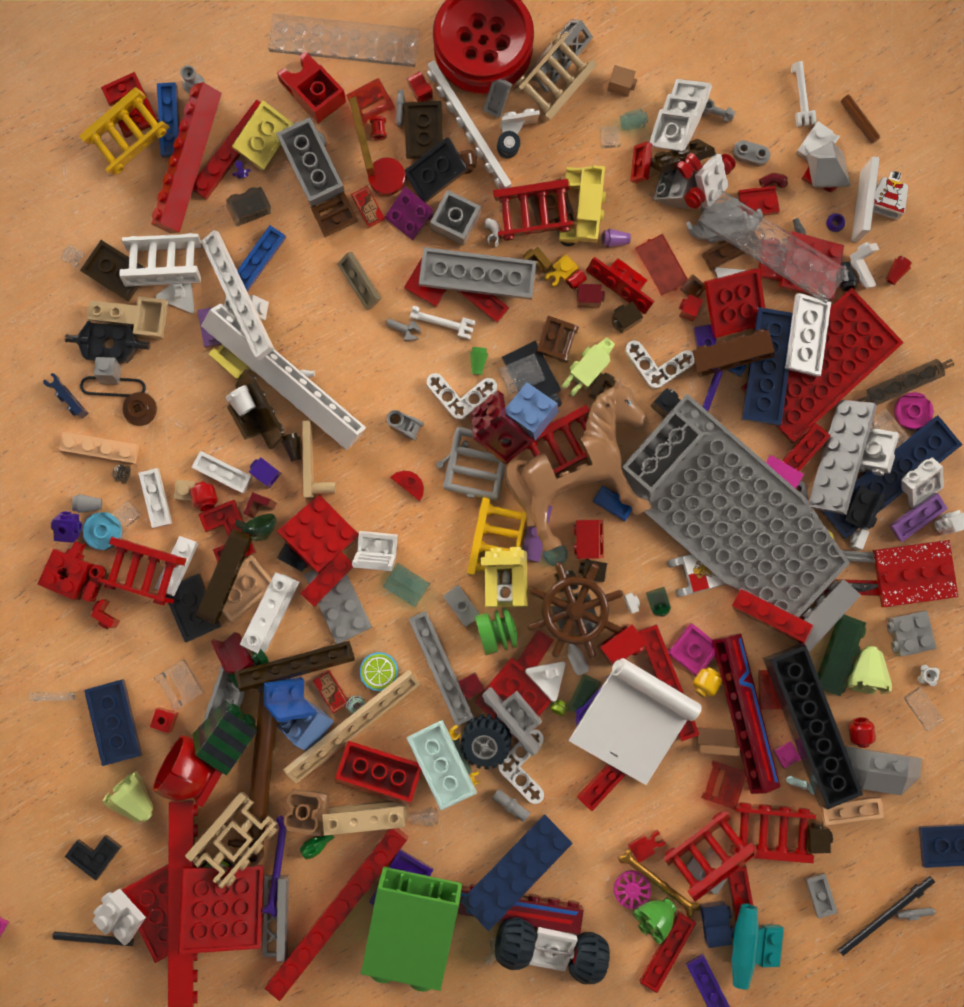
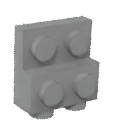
[887,611,936,657]

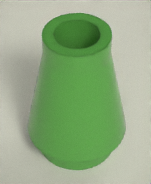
[470,347,488,375]

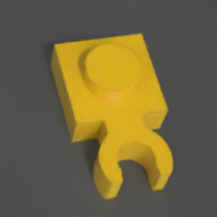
[545,254,579,288]

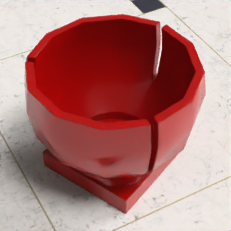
[153,735,222,808]

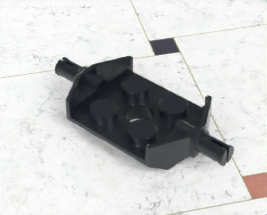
[65,321,150,364]

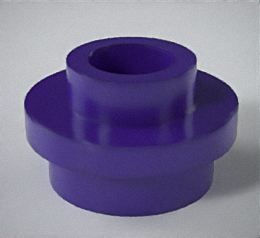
[826,213,845,232]

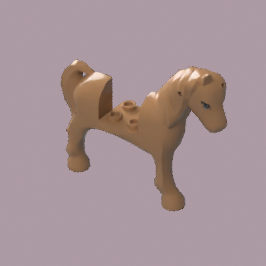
[505,378,652,552]

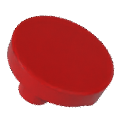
[368,157,406,196]

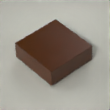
[680,274,705,298]

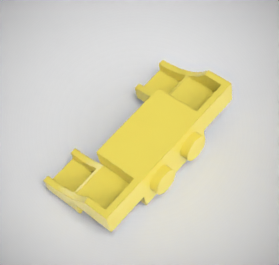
[559,165,606,243]

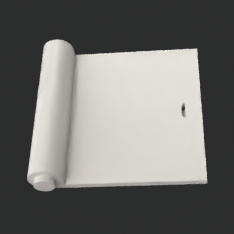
[569,658,701,785]

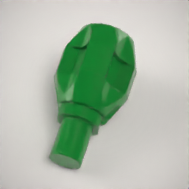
[300,835,334,860]

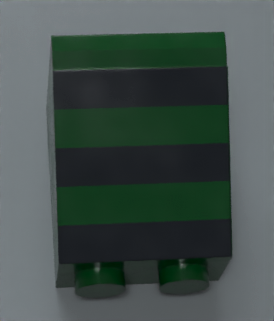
[193,700,257,775]

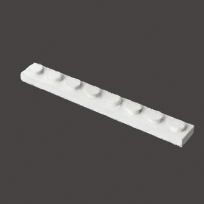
[427,60,512,189]
[201,230,274,360]

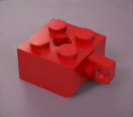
[37,541,95,600]

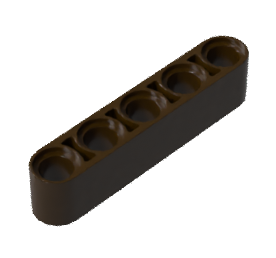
[196,529,252,625]

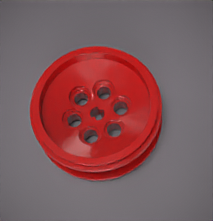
[433,0,534,95]

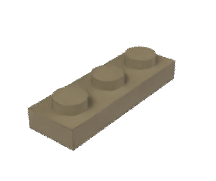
[337,252,382,310]

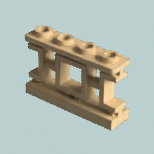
[185,792,278,889]

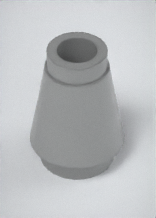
[72,494,102,513]

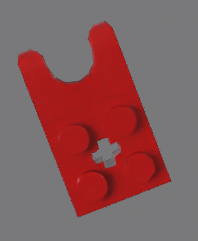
[277,51,346,124]

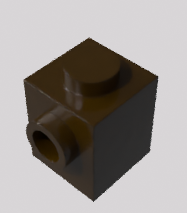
[611,302,643,333]
[806,822,833,854]

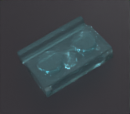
[383,563,430,607]

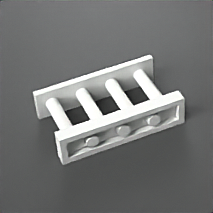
[120,233,202,287]
[240,572,300,653]

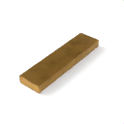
[349,97,375,176]

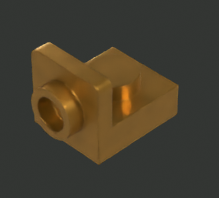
[523,247,552,274]

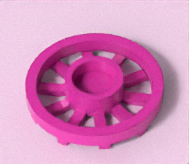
[614,870,651,910]

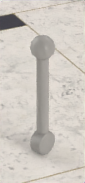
[436,441,469,468]

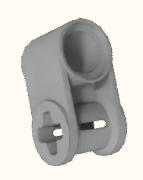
[387,410,424,441]

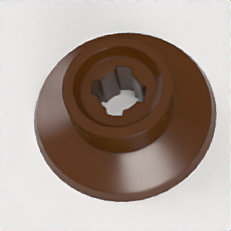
[123,392,157,426]

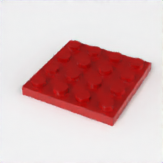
[178,865,264,954]

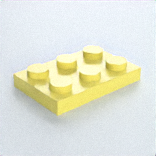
[231,100,293,171]

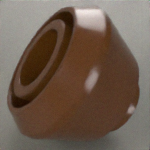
[459,150,477,174]

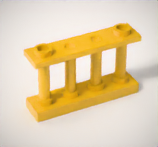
[79,87,170,175]
[467,498,527,583]

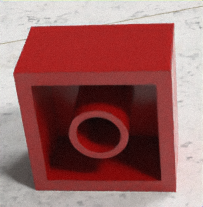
[597,624,647,666]

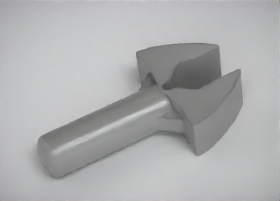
[386,319,421,341]

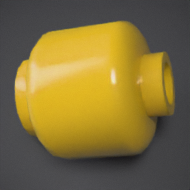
[693,667,722,698]

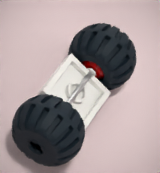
[495,917,610,985]

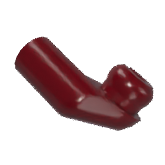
[759,173,788,188]

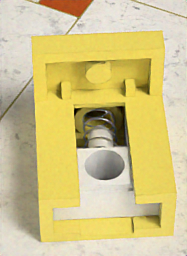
[481,547,528,608]

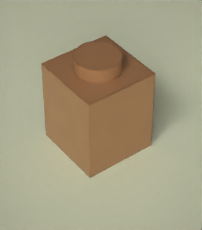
[607,65,637,96]

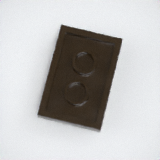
[404,101,443,159]
[650,139,716,174]
[80,240,145,302]

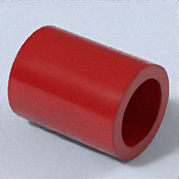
[566,269,587,290]

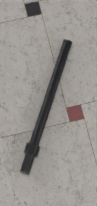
[838,876,935,956]

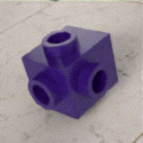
[51,511,82,543]

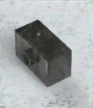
[226,186,271,227]

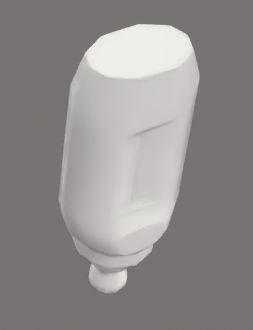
[568,643,589,675]

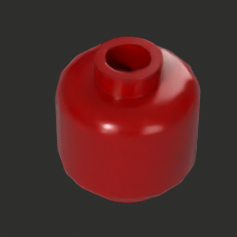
[190,482,218,511]
[848,717,876,748]

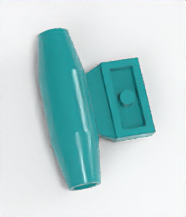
[731,904,784,990]

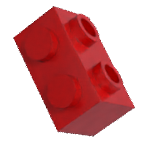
[574,520,604,559]

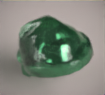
[235,513,277,541]

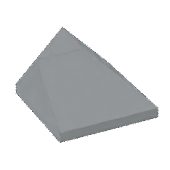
[807,141,850,188]

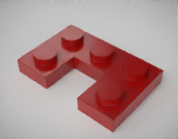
[101,72,159,138]
[198,499,257,562]

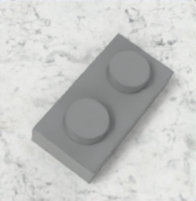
[805,872,837,919]

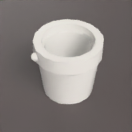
[225,385,256,416]

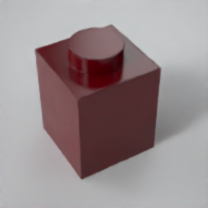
[577,284,605,308]
[458,672,484,699]

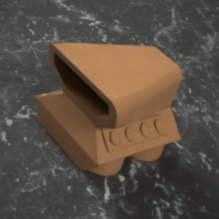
[284,789,330,836]

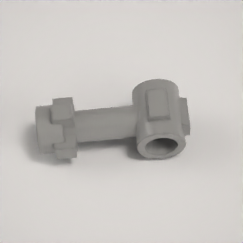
[702,99,735,123]

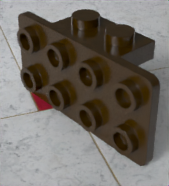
[227,369,285,449]

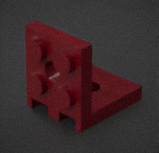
[471,390,533,465]

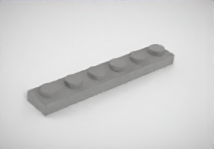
[409,611,474,726]

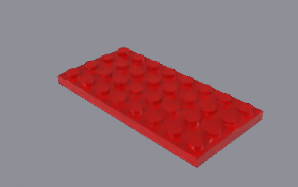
[741,288,904,443]

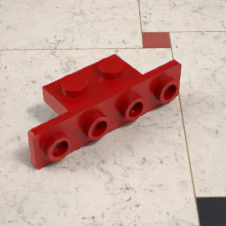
[586,257,654,314]

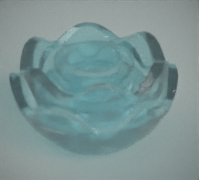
[544,545,568,566]

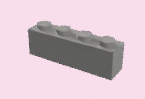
[790,579,861,652]

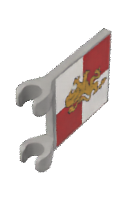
[667,554,726,597]

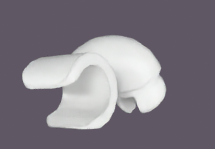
[484,218,500,247]

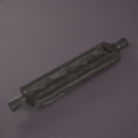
[858,359,954,406]

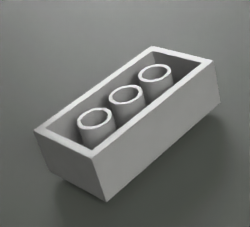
[276,117,345,206]

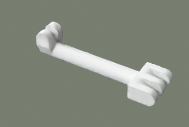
[791,61,816,127]
[410,306,475,340]

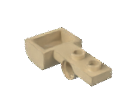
[87,296,169,340]

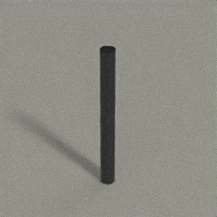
[53,931,134,947]

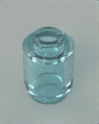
[619,108,648,132]

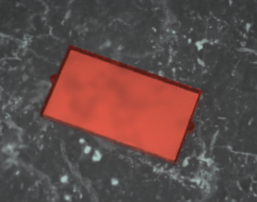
[635,234,688,296]

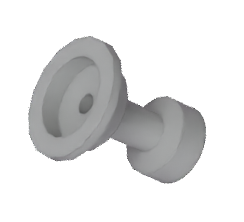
[180,65,205,93]

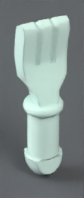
[786,776,815,795]

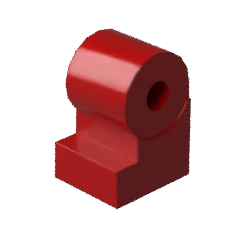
[407,71,433,102]

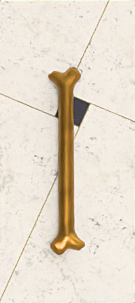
[618,849,700,917]

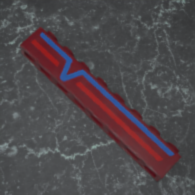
[712,633,781,794]
[454,881,584,934]

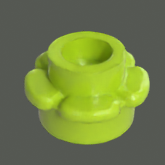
[550,699,569,716]

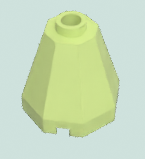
[847,646,892,694]
[102,771,154,823]

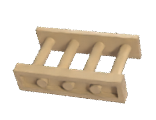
[513,32,597,123]
[322,801,408,835]

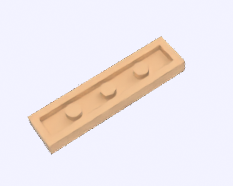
[59,432,139,464]

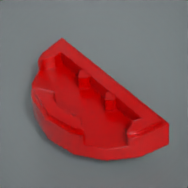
[390,470,424,502]

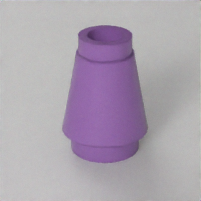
[602,229,631,248]

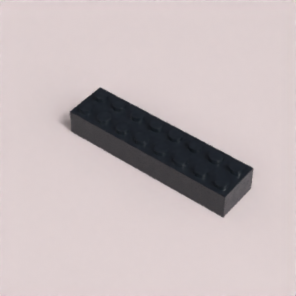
[763,644,863,810]

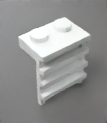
[352,531,398,571]

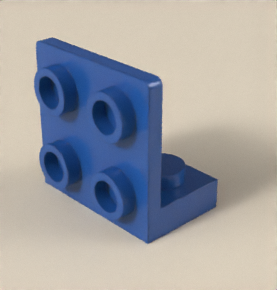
[264,677,315,722]

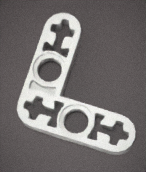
[625,340,695,390]
[427,373,497,420]
[498,729,544,804]

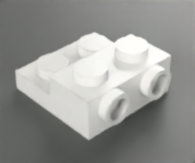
[859,428,899,476]
[901,458,944,508]
[934,510,964,535]
[93,889,146,946]

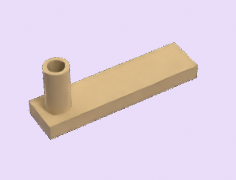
[302,421,336,499]

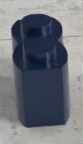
[700,901,734,948]

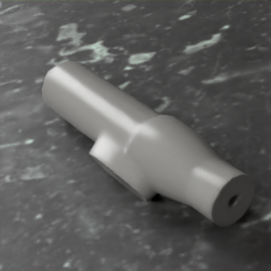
[396,90,405,127]
[896,907,936,921]

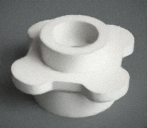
[918,665,940,686]

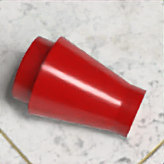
[885,256,912,285]

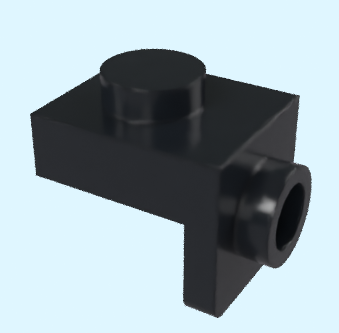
[277,542,308,572]

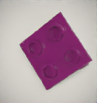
[385,187,434,240]

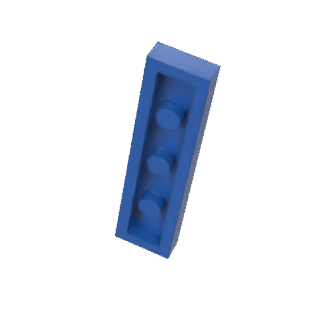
[157,82,180,158]
[237,225,286,292]

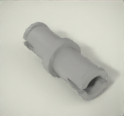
[492,789,531,823]

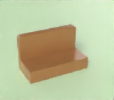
[696,728,740,756]

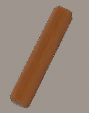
[841,94,880,143]

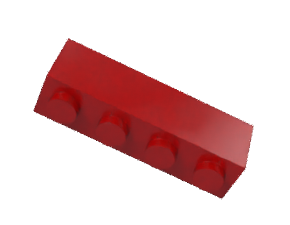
[732,589,814,645]

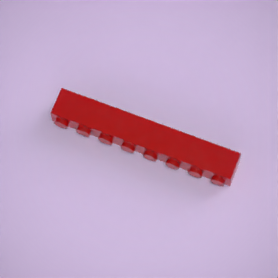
[151,82,222,234]

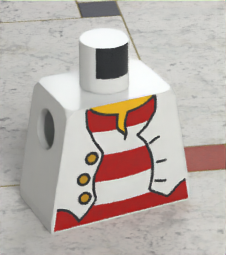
[873,171,908,220]

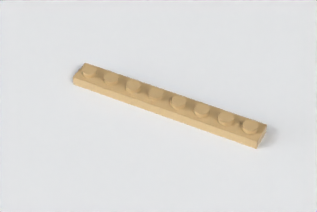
[283,670,420,784]

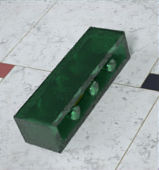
[817,614,866,696]

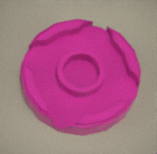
[894,392,934,430]

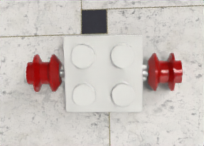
[684,154,736,209]

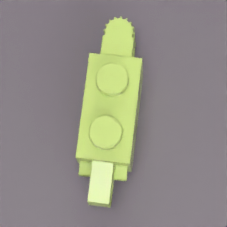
[561,337,615,397]

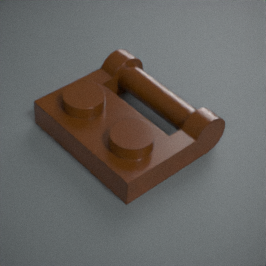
[310,191,358,237]
[536,316,579,363]

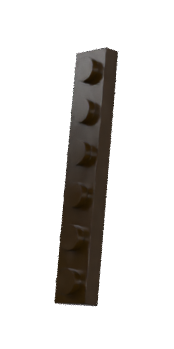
[234,641,355,692]

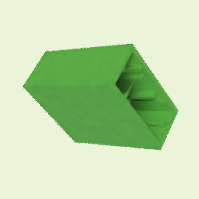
[361,867,462,992]

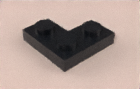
[65,835,122,881]

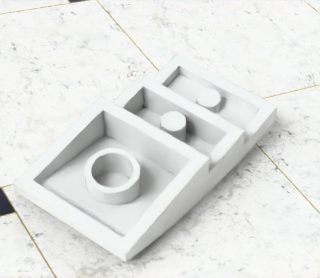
[650,79,712,152]

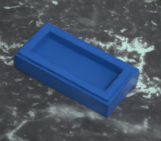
[592,485,632,522]

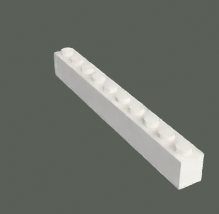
[201,304,366,450]

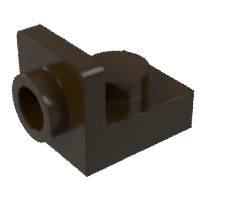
[588,373,616,400]
[578,559,607,582]

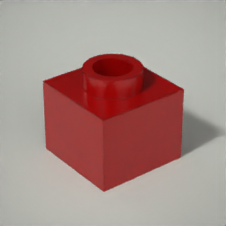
[678,294,703,322]
[150,707,178,733]

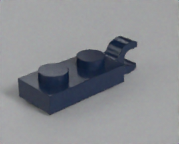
[43,373,89,418]

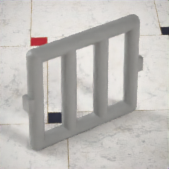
[443,427,511,501]

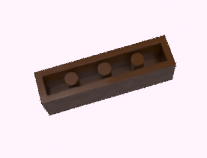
[692,329,775,377]

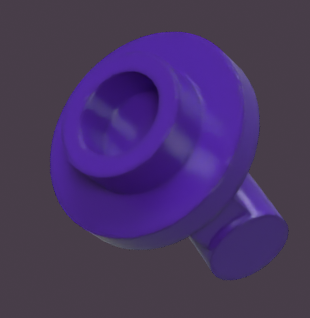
[232,161,251,179]

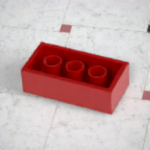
[335,741,422,807]

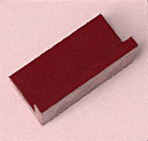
[244,492,277,519]
[211,632,254,675]

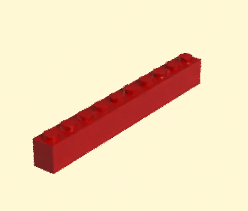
[168,800,198,1007]
[264,828,408,1001]

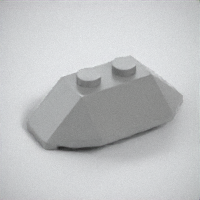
[845,746,922,795]

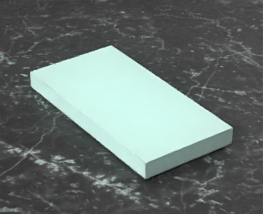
[406,720,477,810]

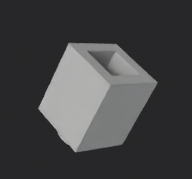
[94,357,121,385]

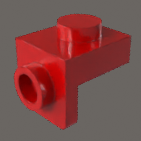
[91,599,120,629]

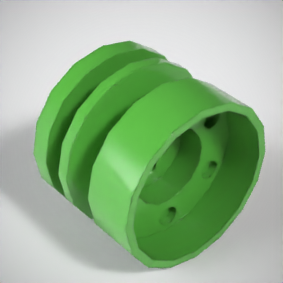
[475,607,518,656]

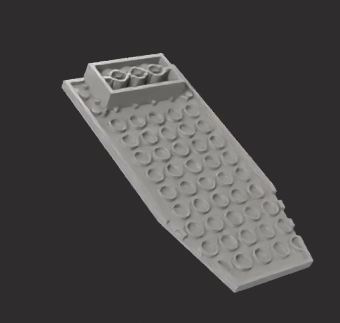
[622,394,850,617]

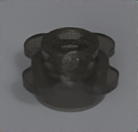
[112,463,131,484]

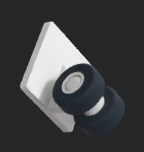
[497,109,540,159]

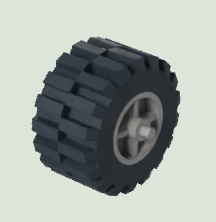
[460,714,512,770]

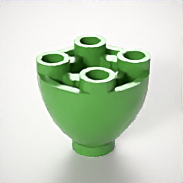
[632,898,677,945]

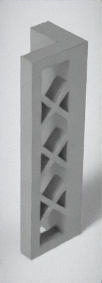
[526,20,593,92]
[263,875,289,961]

